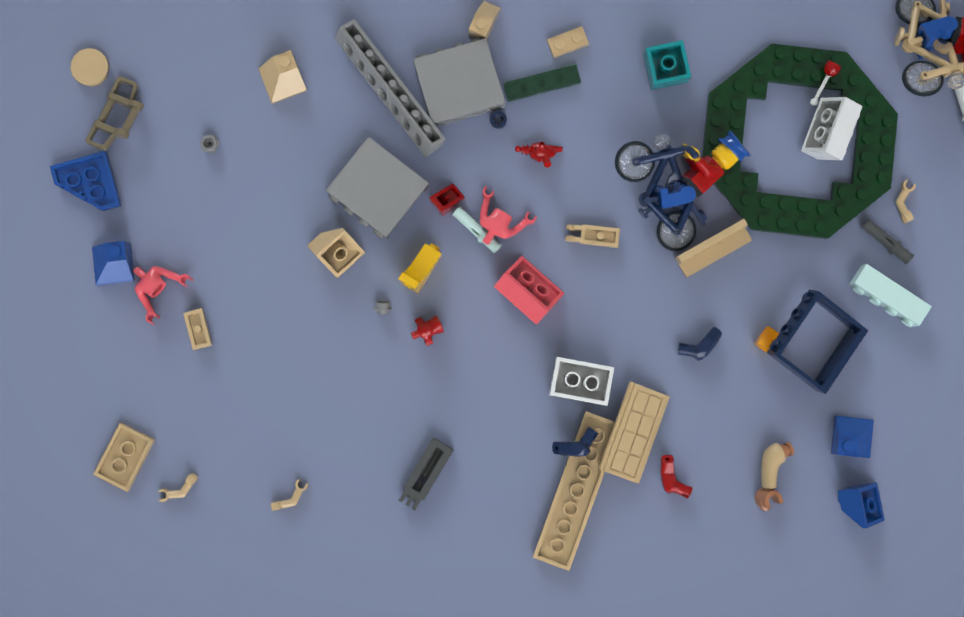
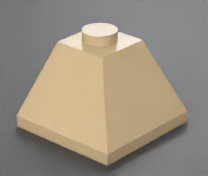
[258,50,307,104]
[307,228,365,278]

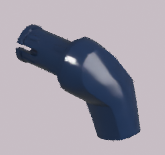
[678,327,722,361]
[552,427,599,457]

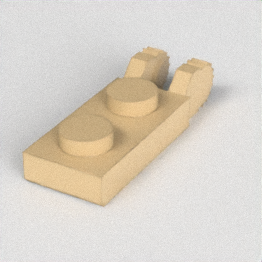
[565,224,620,248]

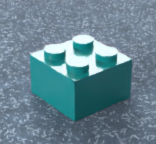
[643,40,692,90]

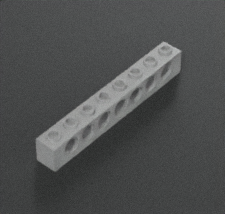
[335,19,446,157]

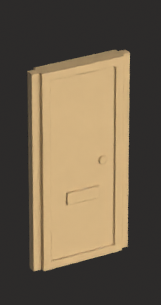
[598,382,670,484]

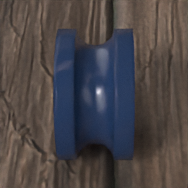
[490,111,507,129]

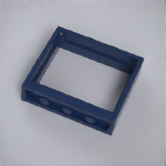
[767,289,868,394]

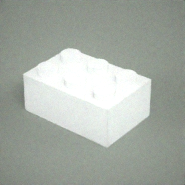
[801,97,862,160]
[549,357,614,406]

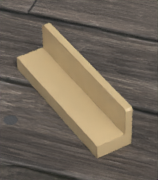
[675,219,752,277]

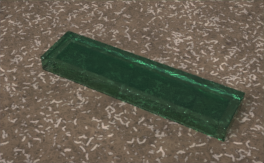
[503,64,581,102]

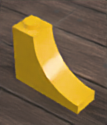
[398,243,442,294]

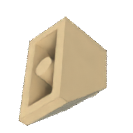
[469,1,501,39]

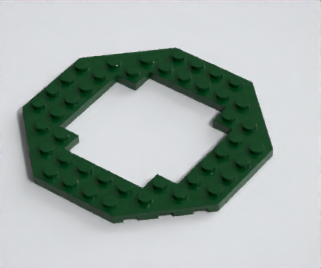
[702,44,898,239]

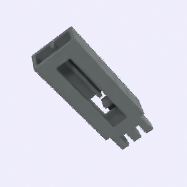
[398,437,454,510]

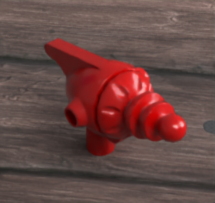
[515,142,563,168]

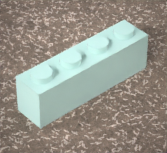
[849,264,932,327]

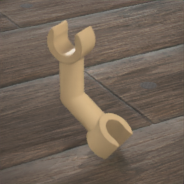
[896,179,916,224]
[158,473,198,502]
[271,479,308,511]

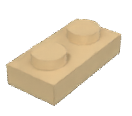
[547,26,589,59]
[183,308,213,350]

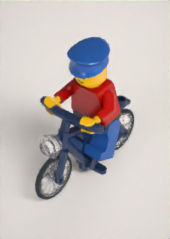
[615,131,751,251]

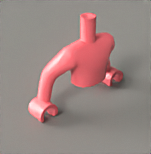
[480,186,537,245]
[133,266,193,325]

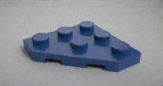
[50,151,122,211]

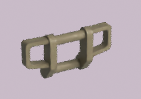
[85,76,144,151]

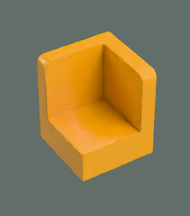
[754,326,779,353]

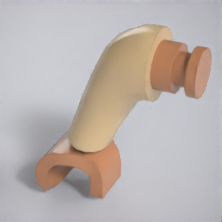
[755,442,794,512]

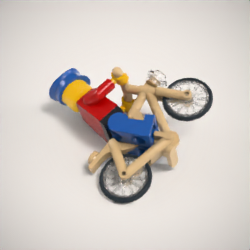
[894,0,964,97]

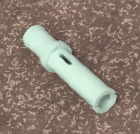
[452,206,502,254]

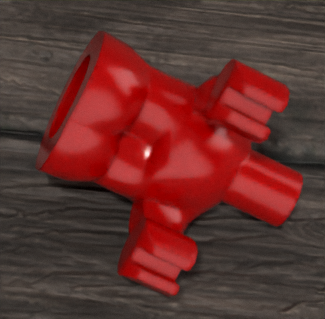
[410,315,444,346]

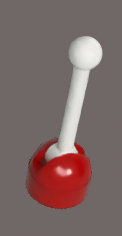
[810,61,841,106]

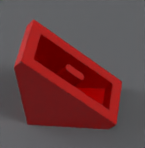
[430,183,465,216]

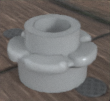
[201,135,219,153]
[373,301,392,314]

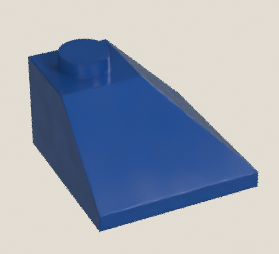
[92,241,135,285]
[831,415,874,458]
[838,482,885,528]

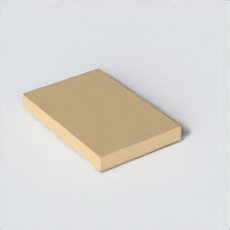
[93,423,155,492]

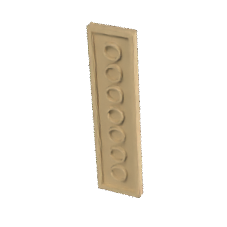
[532,411,615,571]

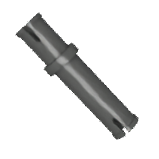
[861,218,914,264]

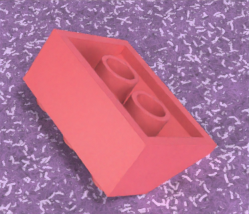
[494,256,565,325]

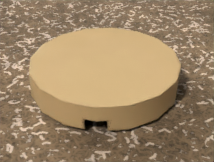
[70,48,110,87]

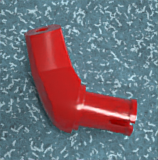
[660,455,693,499]

